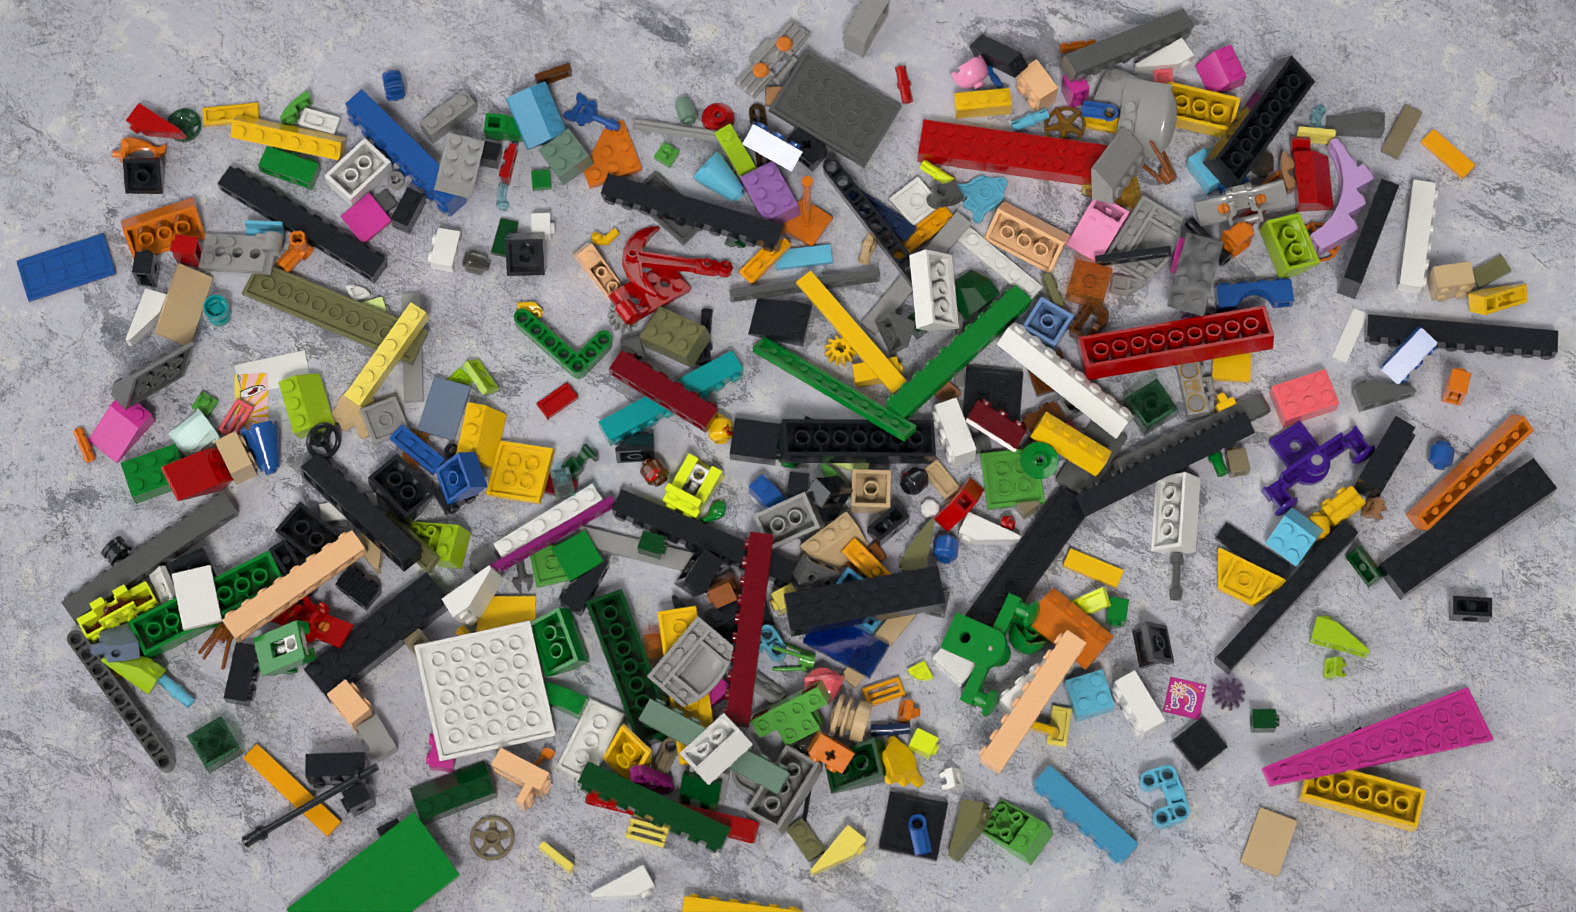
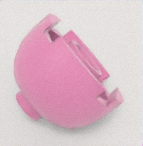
[950,55,988,90]

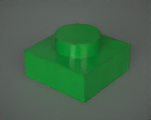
[531,169,551,191]

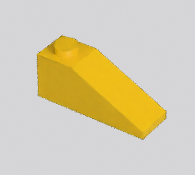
[1468,284,1528,315]

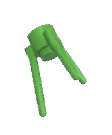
[772,642,816,672]

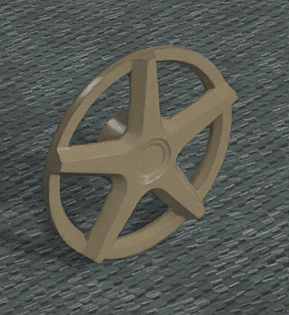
[470,817,514,861]

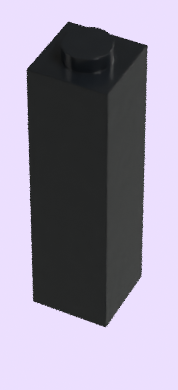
[969,34,1028,78]

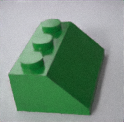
[530,607,589,677]

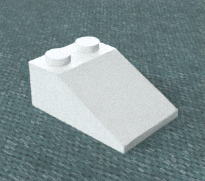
[442,565,504,627]

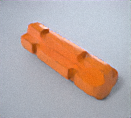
[1060,39,1096,54]
[73,427,96,463]

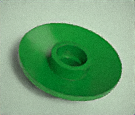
[1020,442,1059,479]

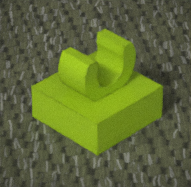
[1323,656,1347,680]

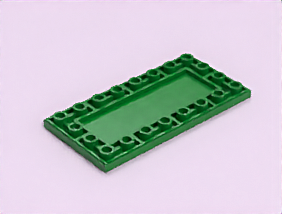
[286,812,461,912]

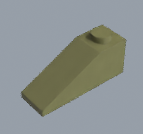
[898,518,935,572]
[948,799,991,862]

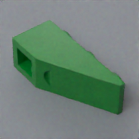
[484,113,524,142]

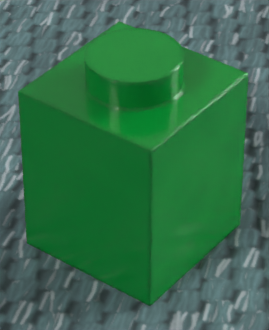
[1105,597,1129,628]

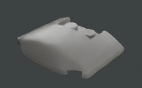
[1116,78,1177,159]
[1106,195,1182,281]
[647,617,734,707]

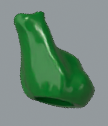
[700,500,727,524]

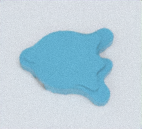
[957,175,1008,224]

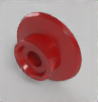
[701,103,735,131]

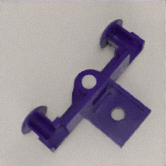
[1261,420,1375,516]

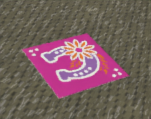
[1163,677,1207,720]

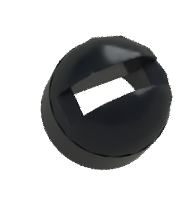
[444,443,458,459]

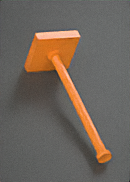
[782,176,833,247]

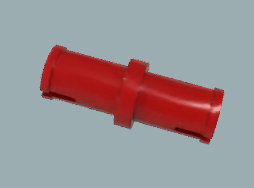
[895,65,913,104]

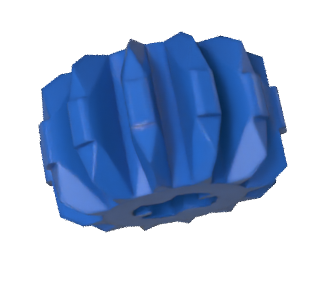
[382,70,405,101]

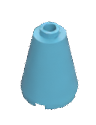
[693,151,745,202]

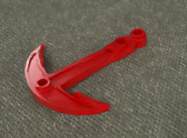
[622,226,733,297]

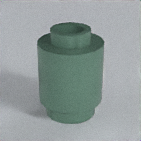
[675,96,698,125]

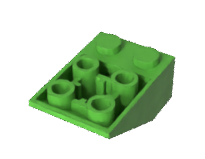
[982,799,1053,865]

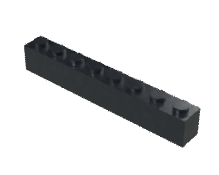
[300,454,421,572]

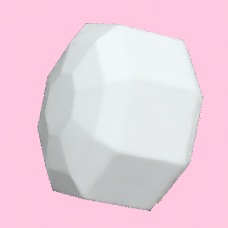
[921,500,939,519]

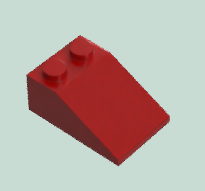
[161,447,234,502]

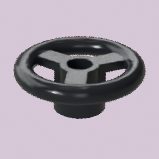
[306,422,341,459]

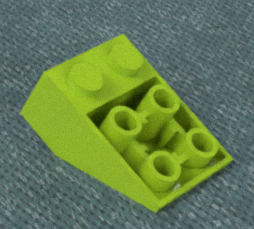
[410,522,471,569]

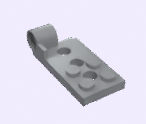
[198,231,284,275]

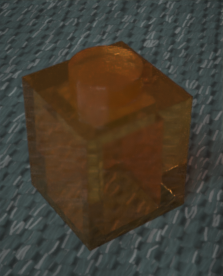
[644,632,664,659]

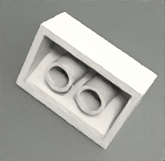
[680,713,753,785]

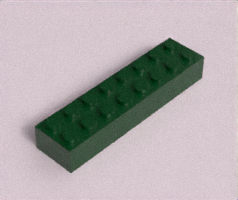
[585,589,669,747]

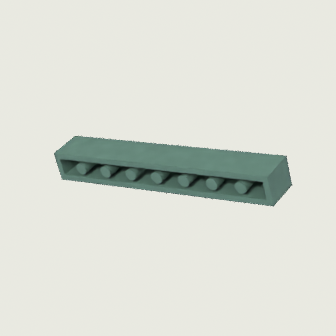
[639,698,791,795]

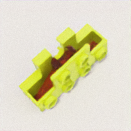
[77,581,160,644]

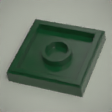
[678,771,722,812]

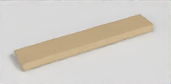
[842,614,917,689]

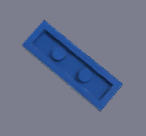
[389,424,446,476]

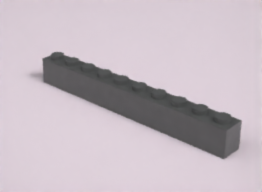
[61,492,239,625]

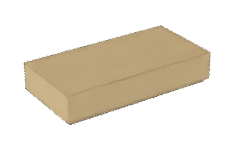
[924,459,960,501]

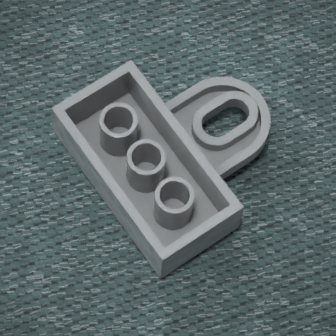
[732,745,823,836]

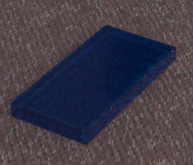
[802,626,889,679]

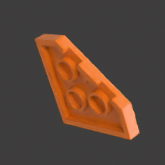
[583,120,642,189]

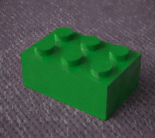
[120,444,182,504]

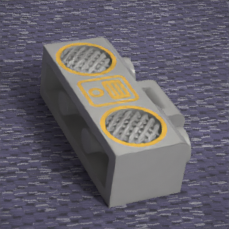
[1175,362,1216,421]

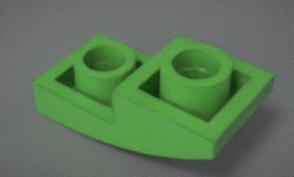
[280,91,313,125]

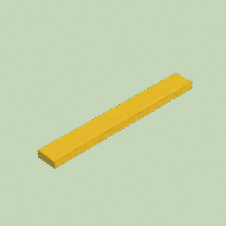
[796,271,906,394]

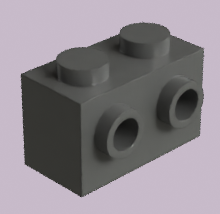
[792,553,841,588]

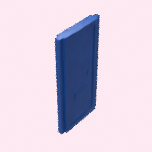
[16,233,116,302]

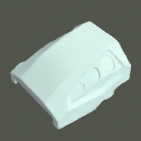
[168,409,220,457]

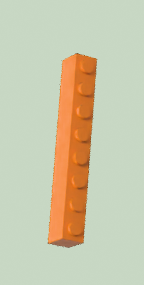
[1406,414,1534,531]

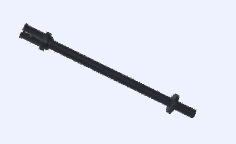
[242,763,379,848]

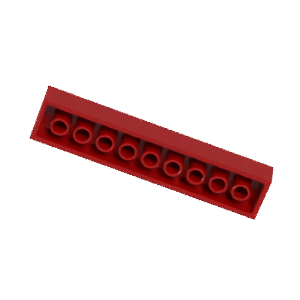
[917,119,1109,187]
[1078,305,1274,380]

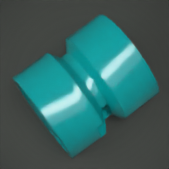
[203,295,232,327]

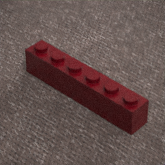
[609,350,718,433]

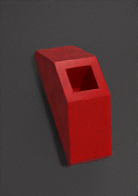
[934,477,984,532]

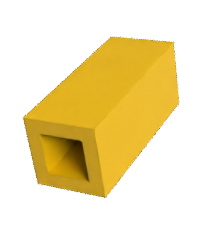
[852,357,903,388]

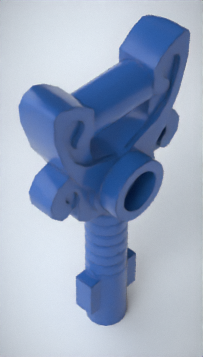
[563,93,621,131]

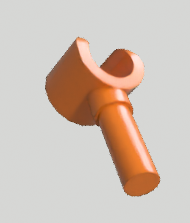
[533,747,556,766]

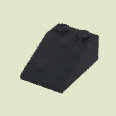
[748,299,812,347]

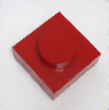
[1290,137,1311,157]

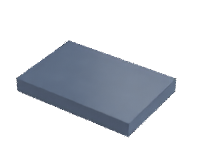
[417,376,471,441]

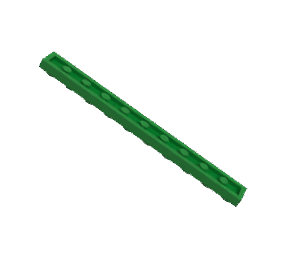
[753,337,916,441]

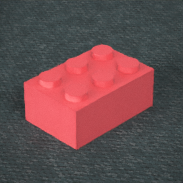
[1269,369,1339,428]

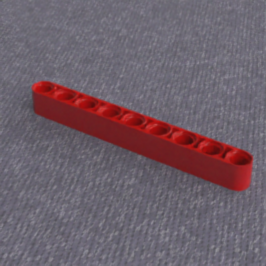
[585,792,760,843]

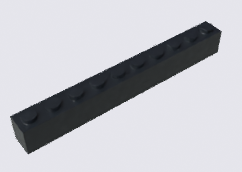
[217,166,387,284]
[600,173,786,252]
[1364,314,1558,360]
[1072,411,1255,517]
[612,489,798,588]
[1214,520,1359,676]

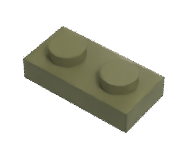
[1041,272,1065,309]
[786,818,825,863]

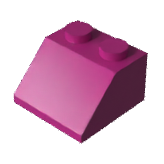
[1195,45,1246,94]

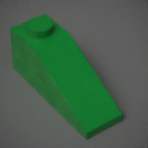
[544,681,589,720]

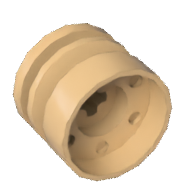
[830,694,873,743]

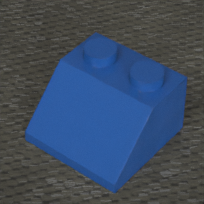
[435,452,488,504]

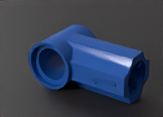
[1082,100,1120,121]
[908,814,932,856]

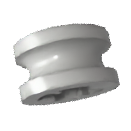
[387,171,405,190]

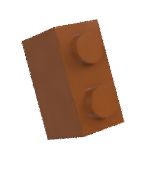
[707,571,741,609]

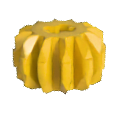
[824,335,856,367]

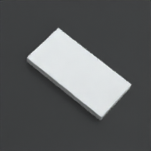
[556,698,626,779]

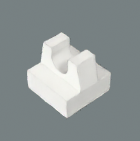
[939,767,964,790]

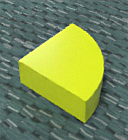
[907,661,933,681]

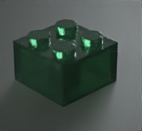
[1123,379,1178,436]
[187,716,244,774]

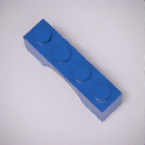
[1214,278,1294,313]

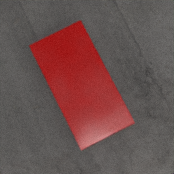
[536,382,579,420]

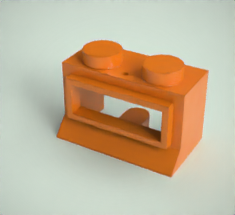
[1220,221,1254,259]

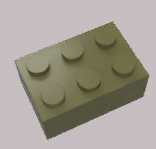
[640,306,711,368]

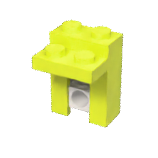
[662,453,724,521]

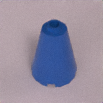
[240,420,280,475]

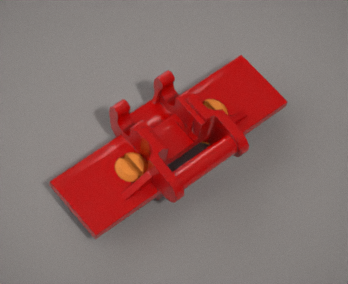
[270,596,354,649]

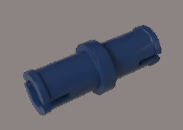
[871,721,911,737]

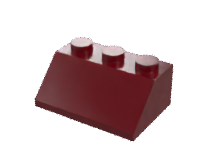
[965,398,1026,453]

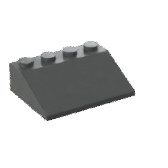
[111,342,194,410]

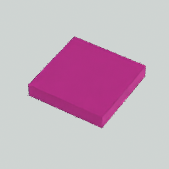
[340,193,391,244]

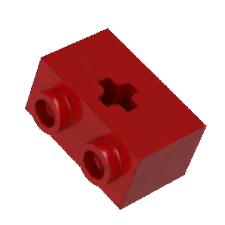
[170,234,203,268]

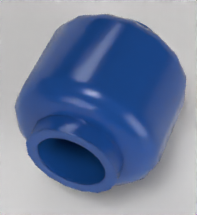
[1428,441,1455,470]
[933,534,959,564]

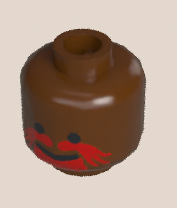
[640,458,669,487]

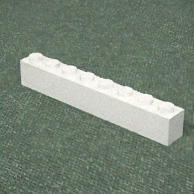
[997,322,1135,439]

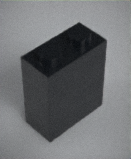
[730,418,780,466]

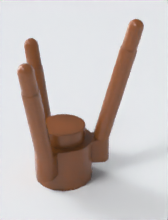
[1141,141,1177,185]
[198,623,234,670]

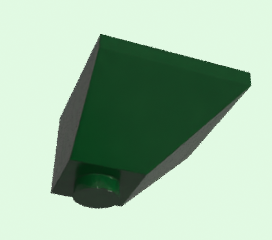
[954,270,1000,320]

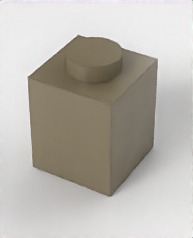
[1224,446,1250,478]

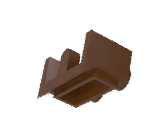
[1068,301,1109,341]

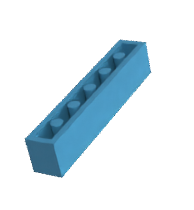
[1033,765,1139,865]

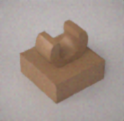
[1361,497,1387,520]

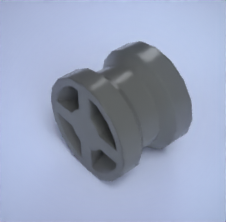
[972,432,992,454]

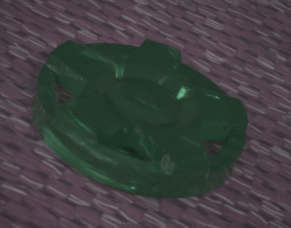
[167,108,202,142]

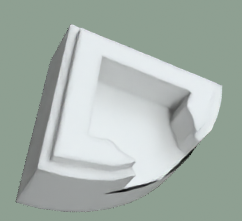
[346,284,371,302]

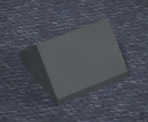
[875,312,916,355]

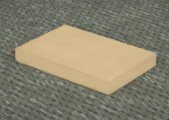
[1240,807,1298,877]

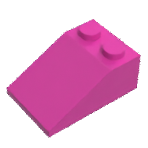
[88,400,155,463]

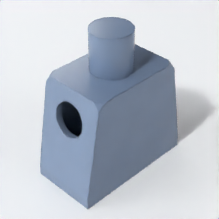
[90,623,140,663]

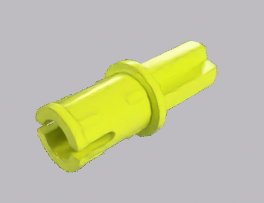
[920,160,956,184]

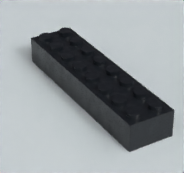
[1202,55,1316,188]
[778,419,936,464]
[784,566,946,637]
[303,572,448,703]

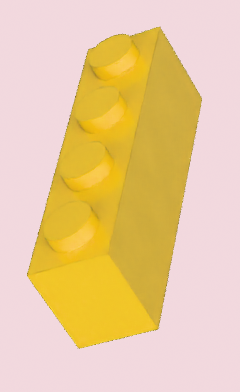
[1030,412,1112,476]

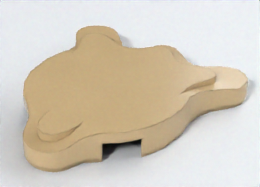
[332,391,375,439]

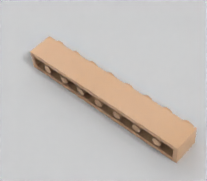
[222,530,367,643]
[979,630,1087,775]

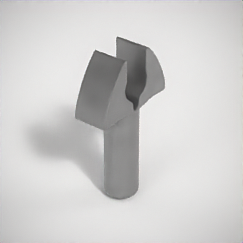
[512,561,533,593]

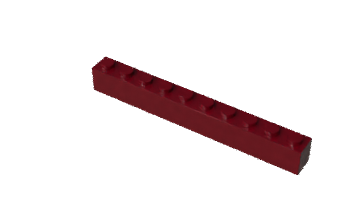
[723,532,774,728]

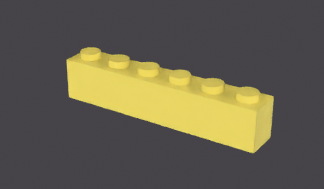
[344,302,430,408]

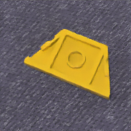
[1218,547,1286,607]

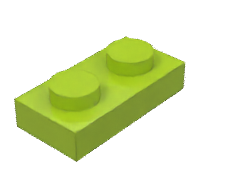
[463,359,500,395]

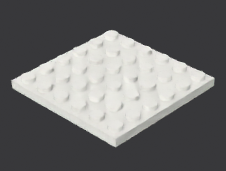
[414,621,556,762]

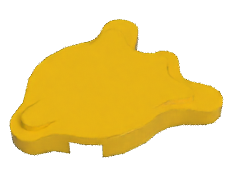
[882,736,924,788]

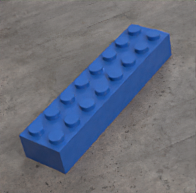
[345,89,467,217]

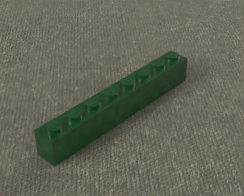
[577,761,731,853]

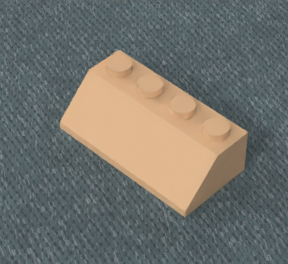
[984,201,1071,274]

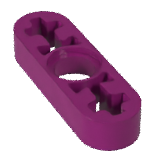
[629,765,675,794]

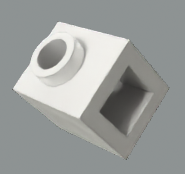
[531,213,555,242]

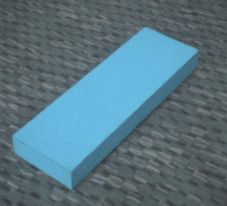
[776,244,833,271]

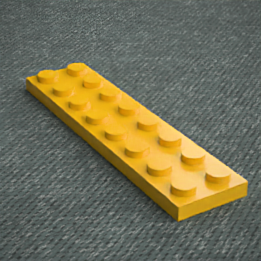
[657,606,713,766]

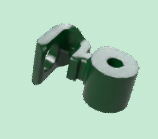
[561,443,599,479]

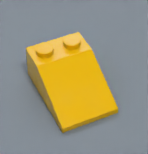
[602,724,652,781]

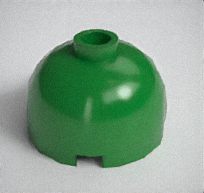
[1008,618,1047,655]

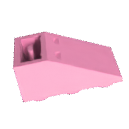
[1066,199,1130,262]

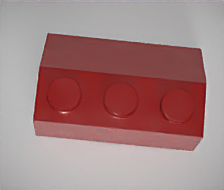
[1292,150,1334,212]

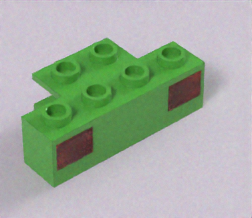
[750,680,831,745]

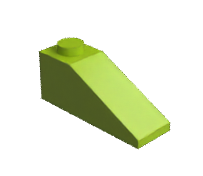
[714,124,757,177]
[1309,615,1370,658]
[101,656,166,695]

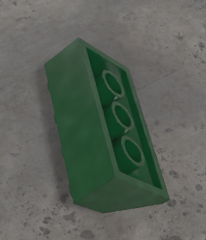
[410,761,497,825]

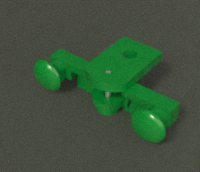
[940,593,1040,717]

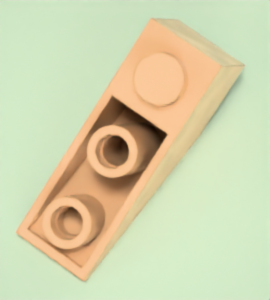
[572,243,622,300]

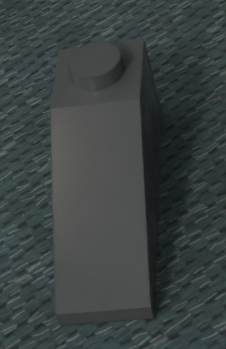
[1326,111,1385,138]
[1351,380,1416,412]

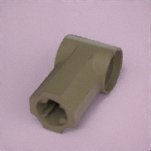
[652,737,678,775]

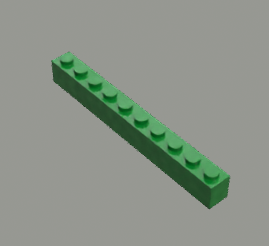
[886,285,1032,420]

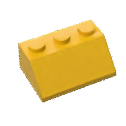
[456,402,507,469]

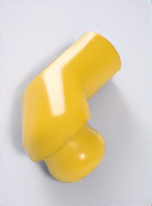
[591,228,620,246]
[517,302,543,319]

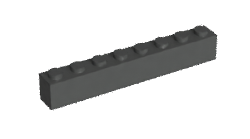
[1059,8,1195,83]

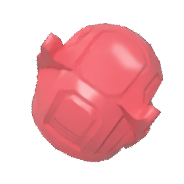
[804,667,845,705]

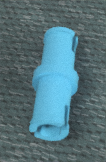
[1011,108,1050,132]
[158,674,196,709]

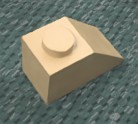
[357,532,383,574]

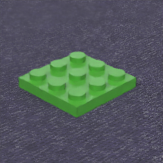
[980,449,1045,510]

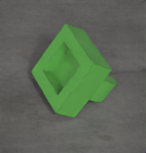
[654,142,680,168]
[191,391,219,418]

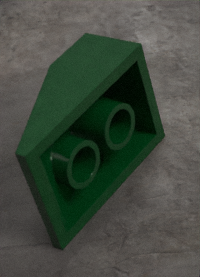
[824,738,886,794]

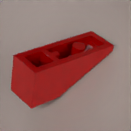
[125,103,187,140]

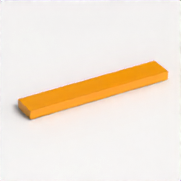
[243,744,341,837]

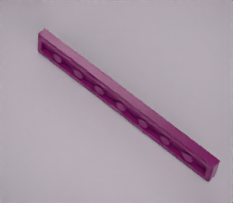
[478,496,614,573]

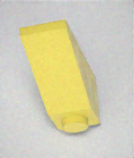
[810,825,867,876]

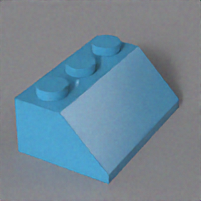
[506,82,566,150]

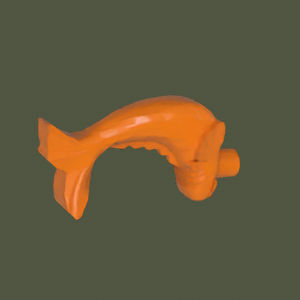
[112,137,166,163]

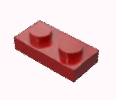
[499,143,518,185]

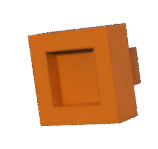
[897,699,921,723]

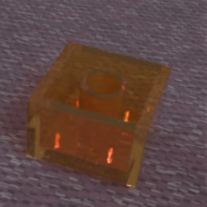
[1065,259,1113,307]

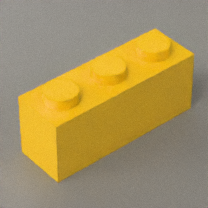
[953,88,1012,119]

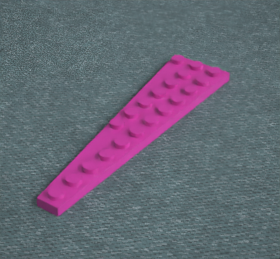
[1261,687,1494,787]

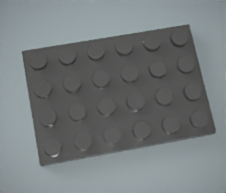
[768,50,902,168]

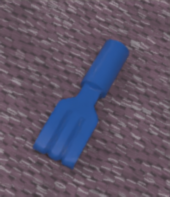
[987,65,1004,89]

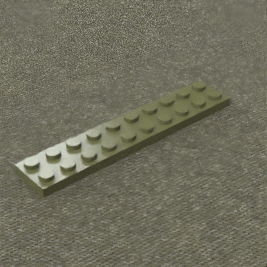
[242,267,429,366]

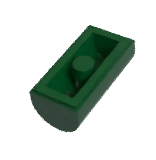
[1346,545,1385,588]

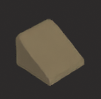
[1015,501,1040,520]

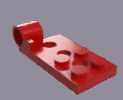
[608,269,691,325]

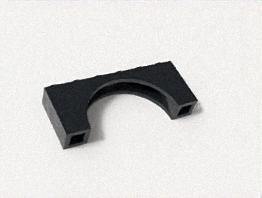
[1337,179,1399,300]

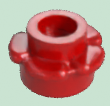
[1000,515,1016,531]

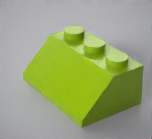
[1259,213,1320,278]
[278,373,336,439]

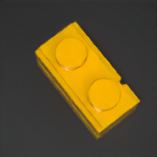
[1319,485,1365,529]

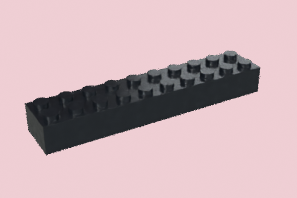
[1379,458,1557,600]

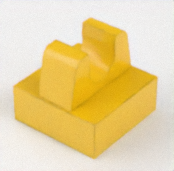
[1214,392,1237,413]

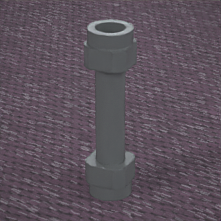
[1169,553,1184,601]

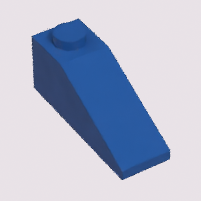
[749,474,786,509]

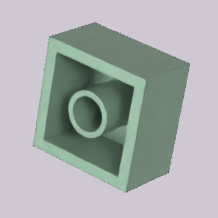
[538,128,594,185]

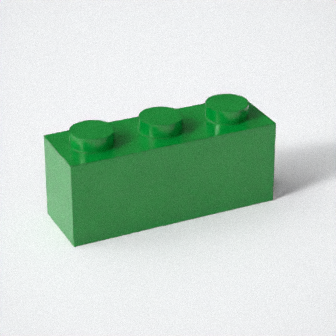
[258,146,321,190]

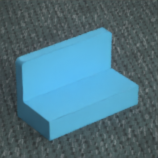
[245,220,285,247]

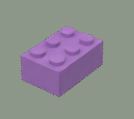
[740,161,801,224]

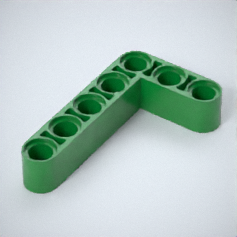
[514,309,613,379]

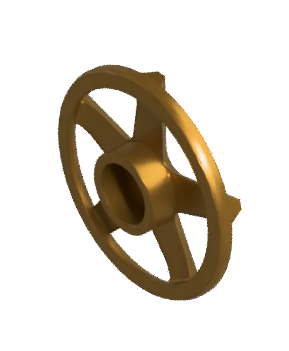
[1044,107,1086,141]

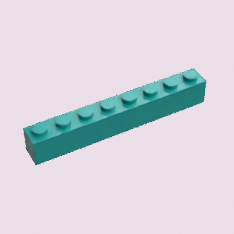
[598,350,744,446]

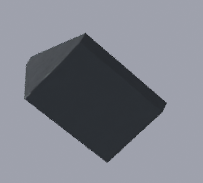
[122,158,165,194]

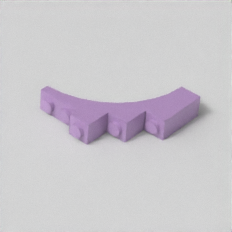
[1310,137,1374,256]

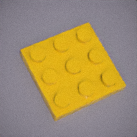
[485,441,555,505]

